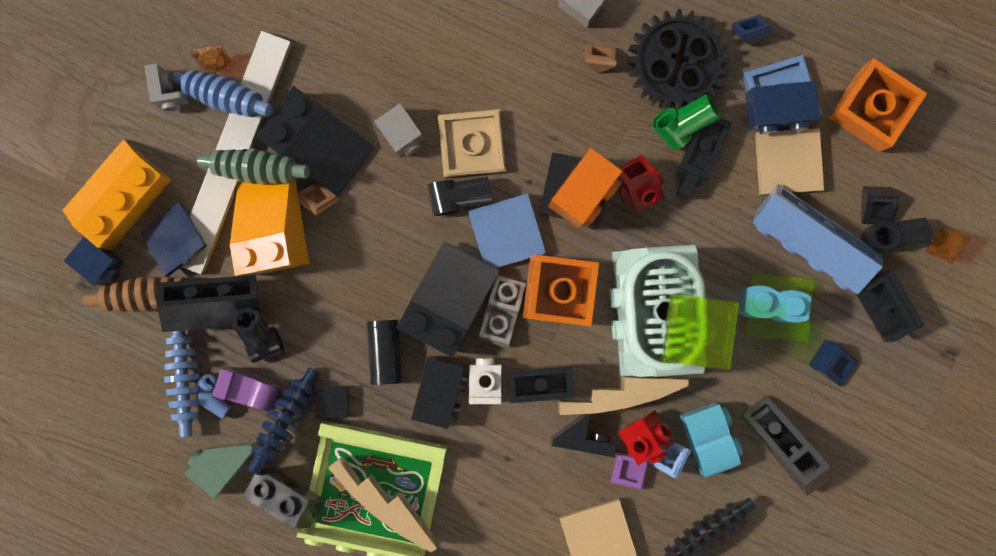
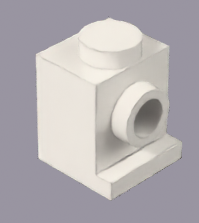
[469,358,501,404]

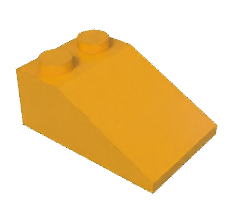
[230,178,310,276]

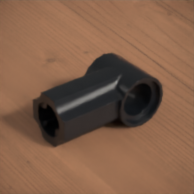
[428,176,493,216]
[861,217,933,252]
[232,307,284,363]

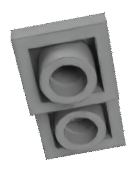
[478,275,526,348]

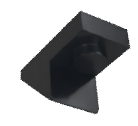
[550,414,617,458]

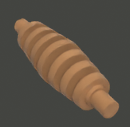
[83,277,185,312]

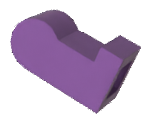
[212,367,280,411]

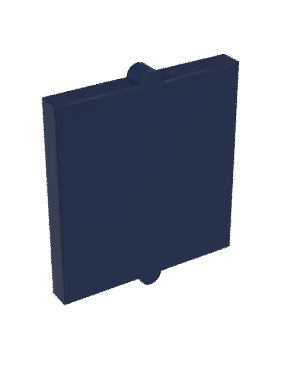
[140,202,207,277]

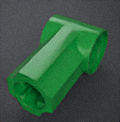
[652,94,721,150]

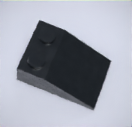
[256,86,375,197]
[397,241,500,358]

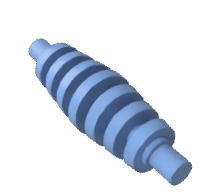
[171,70,273,118]
[164,330,200,438]

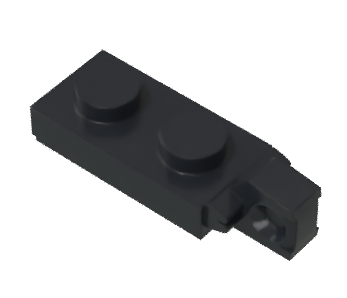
[675,118,732,199]

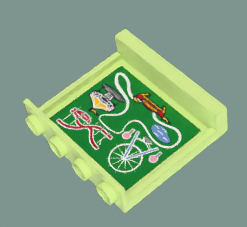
[297,420,447,556]

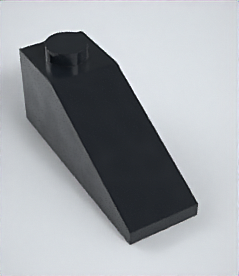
[742,395,832,496]

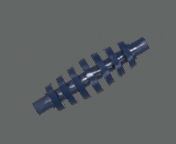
[247,368,319,476]

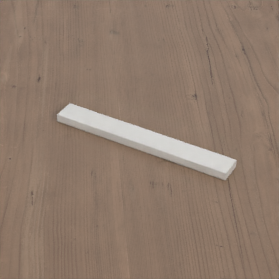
[182,31,292,275]

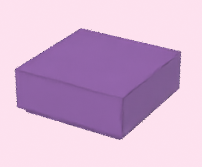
[610,451,649,490]

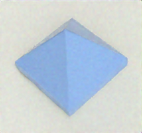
[653,442,691,479]

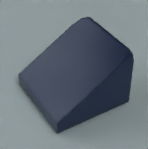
[809,340,858,387]

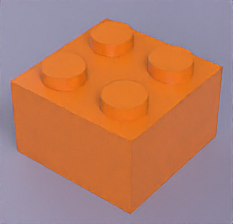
[827,58,927,152]
[548,148,622,229]
[523,255,599,327]

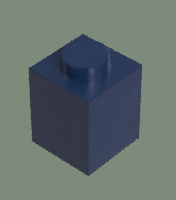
[64,237,124,286]

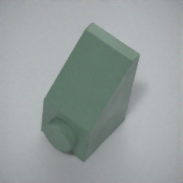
[184,441,261,499]

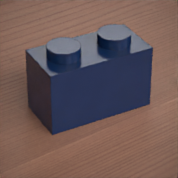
[745,81,820,135]

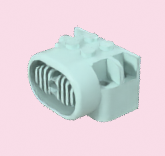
[609,244,708,377]

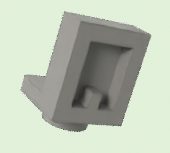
[144,63,189,112]

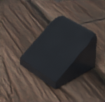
[861,186,900,224]

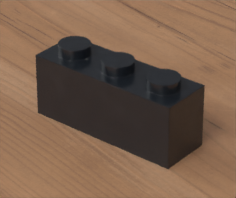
[157,275,260,332]

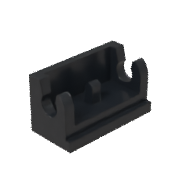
[855,270,925,342]

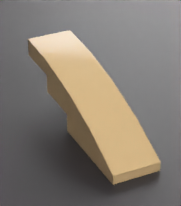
[558,376,689,415]
[328,456,438,553]

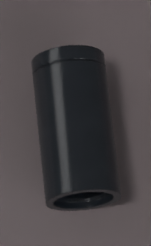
[366,319,402,385]

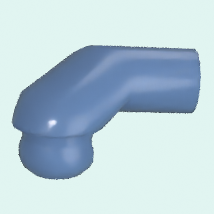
[197,374,232,420]

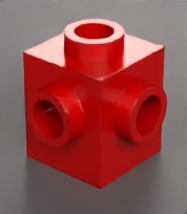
[617,155,665,213]
[618,410,675,465]

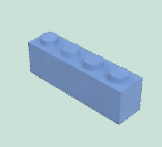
[753,184,883,294]

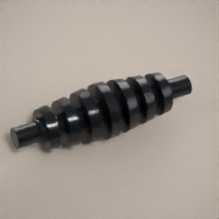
[664,497,757,556]

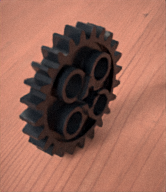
[627,9,730,111]

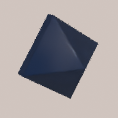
[731,15,772,46]

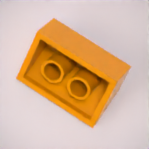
[63,139,172,251]

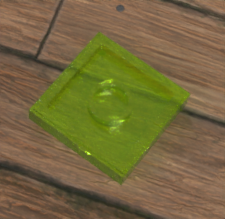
[744,273,814,342]
[661,294,739,370]

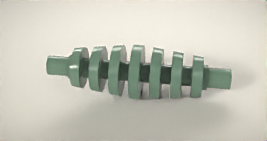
[197,149,310,184]

